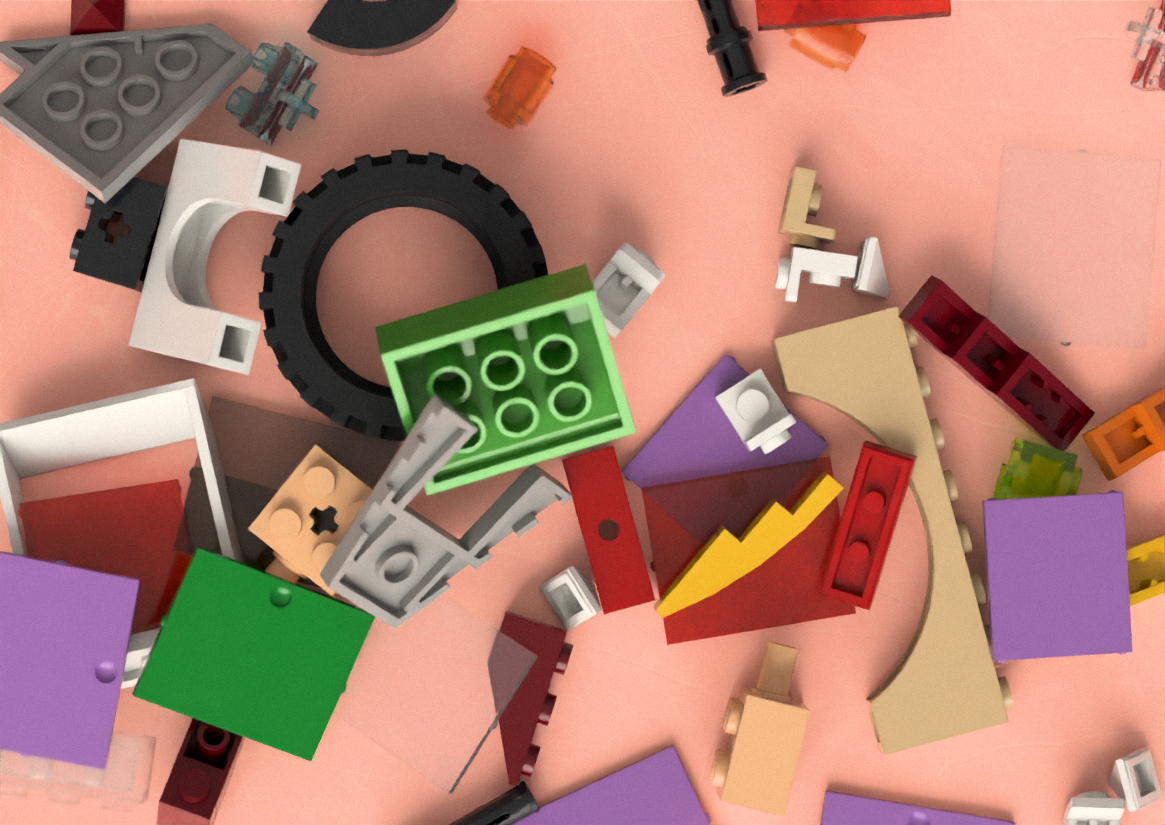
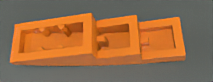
[1081,385,1165,481]

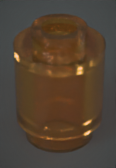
[783,0,867,72]
[483,46,557,129]

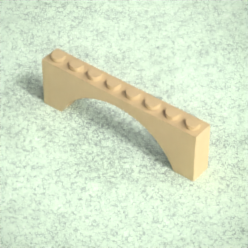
[771,306,1014,755]

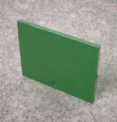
[132,545,375,761]

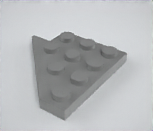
[0,24,254,203]

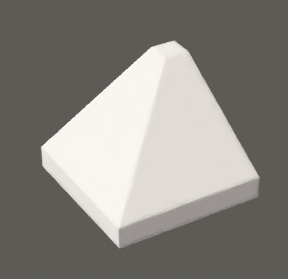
[852,236,889,299]

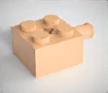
[248,444,374,596]
[709,641,811,817]

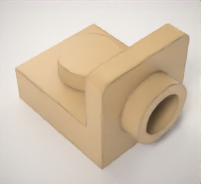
[778,166,836,250]

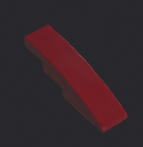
[898,275,1095,454]

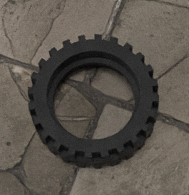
[259,149,548,442]

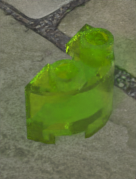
[992,438,1082,500]

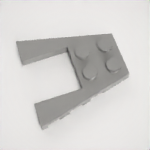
[319,394,573,628]

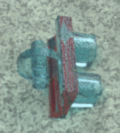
[225,42,320,146]

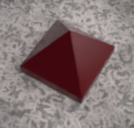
[70,0,126,36]

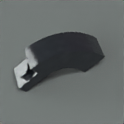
[307,0,457,56]

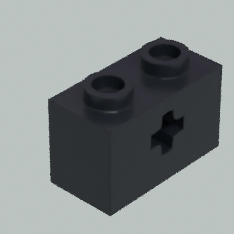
[69,177,168,293]

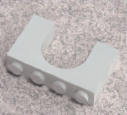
[128,138,302,375]

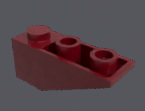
[489,610,574,786]
[156,718,245,825]

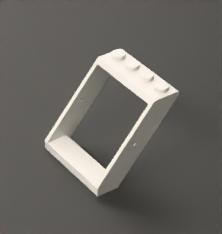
[0,378,244,689]

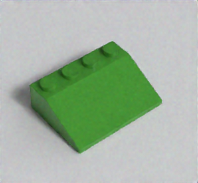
[375,263,637,496]

